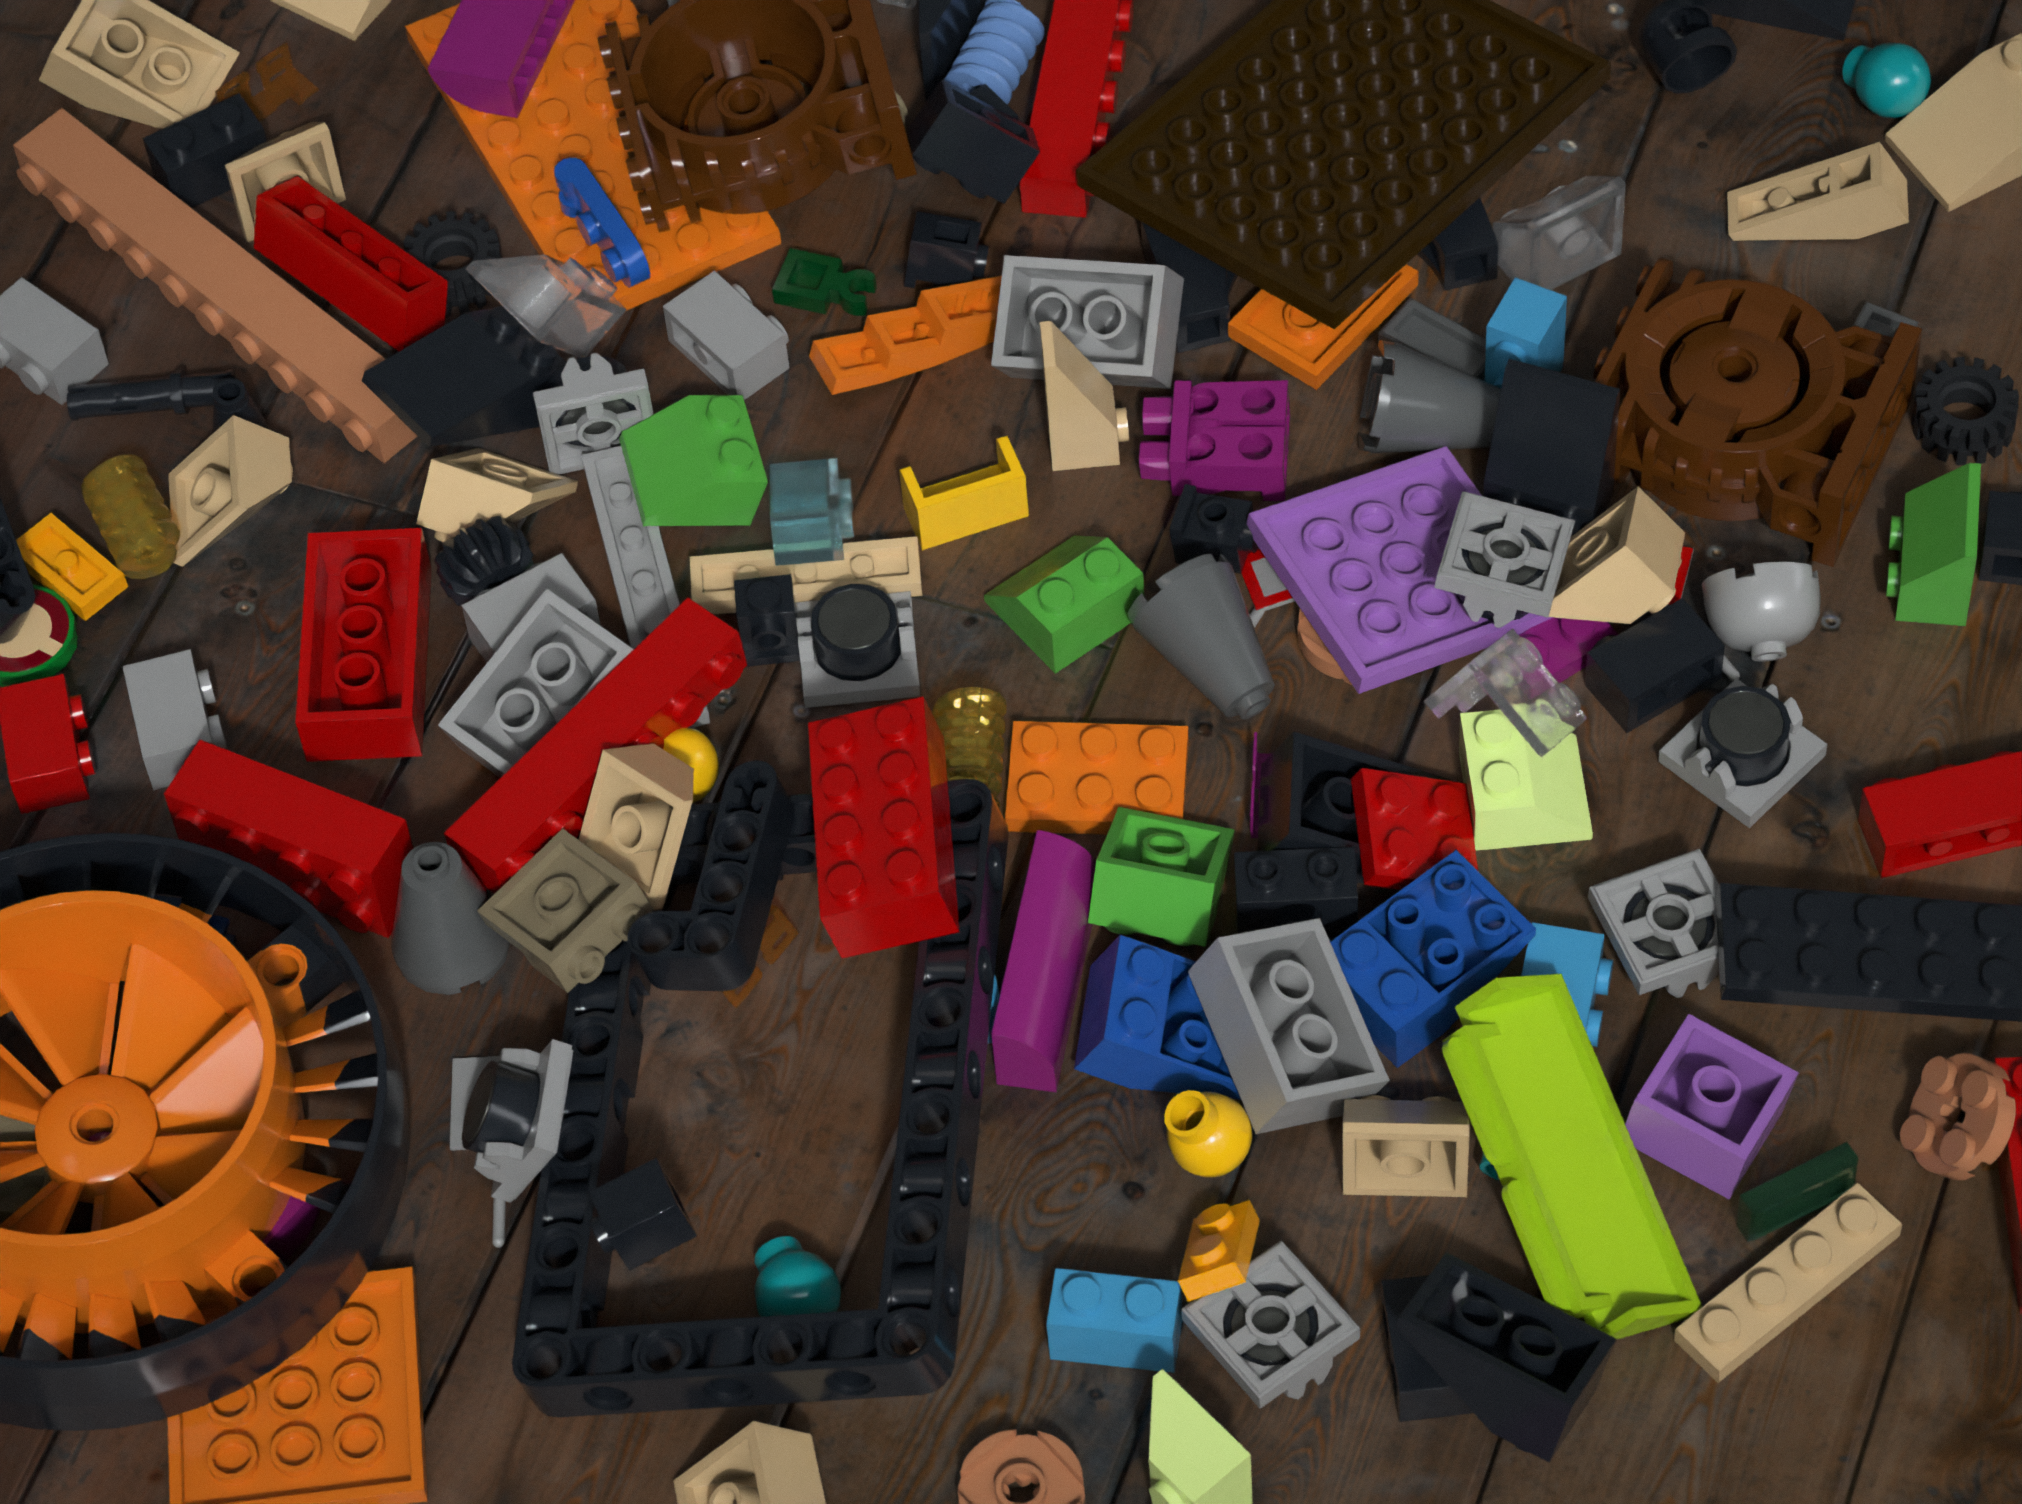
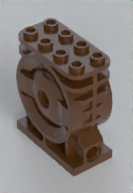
[597,0,917,233]
[1593,257,1922,567]

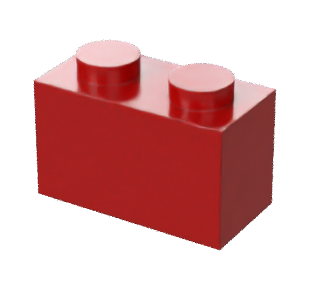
[0,674,96,814]

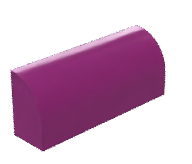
[427,0,575,118]
[991,830,1096,1092]

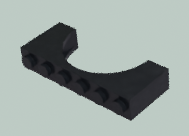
[1141,198,1499,353]

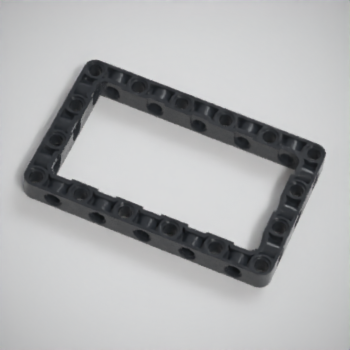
[512,779,1009,1418]

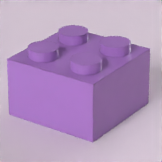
[1625,1014,1799,1200]

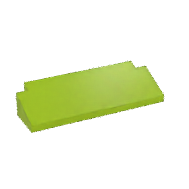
[1442,974,1702,1339]

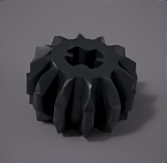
[434,516,534,606]

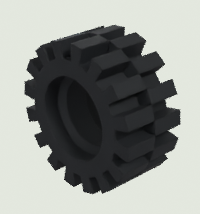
[403,211,505,316]
[1912,357,2019,465]

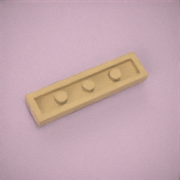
[690,536,923,615]
[1674,1183,1902,1383]

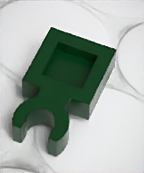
[772,248,877,316]

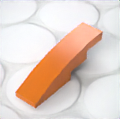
[809,276,1002,395]

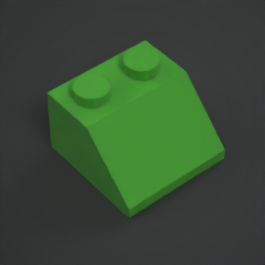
[619,395,768,526]
[1886,463,1981,626]
[984,535,1145,674]
[1088,807,1235,947]

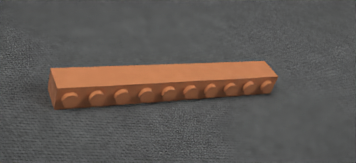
[13,108,417,463]

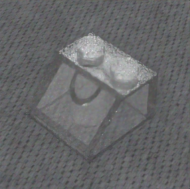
[1493,176,1626,290]
[466,254,627,358]

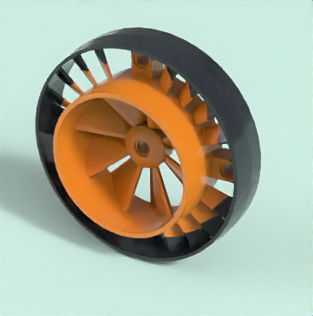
[0,833,410,1431]

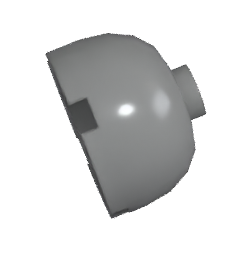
[1702,562,1821,662]

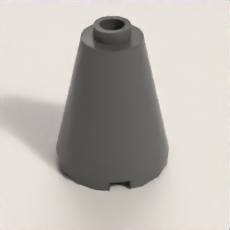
[1358,340,1501,453]
[1128,554,1275,720]
[391,842,511,995]

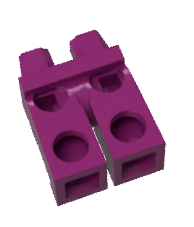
[1139,380,1291,502]

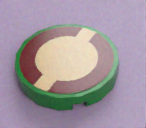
[0,584,78,687]

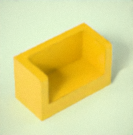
[899,435,1029,550]

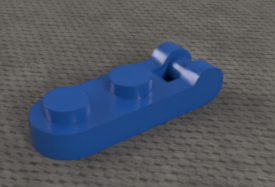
[554,158,650,288]

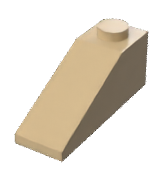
[1727,142,1909,241]
[1040,321,1129,471]

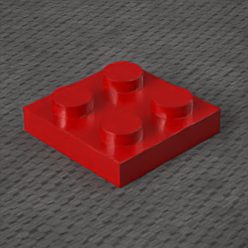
[1351,768,1478,890]

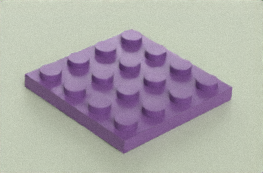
[1247,446,1553,694]

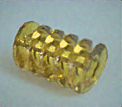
[81,454,180,579]
[933,687,1007,807]

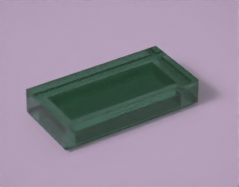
[1736,1142,1859,1242]

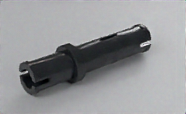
[67,369,237,421]

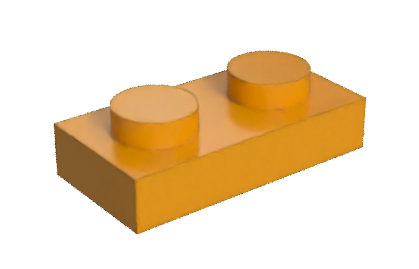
[16,513,128,621]
[1178,1200,1260,1302]

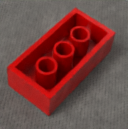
[295,528,432,762]
[808,696,960,959]
[164,739,414,938]

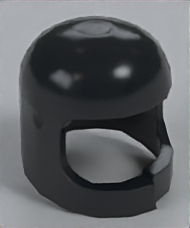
[1638,0,1737,94]

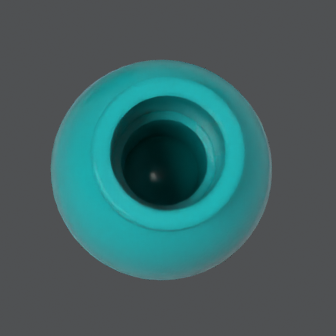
[1842,42,1931,118]
[754,1236,841,1317]

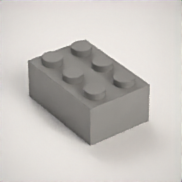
[991,255,1184,389]
[438,588,634,778]
[1188,918,1390,1134]

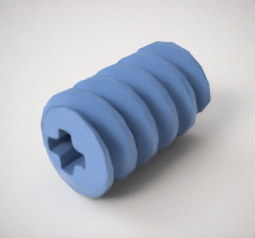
[944,0,1045,104]

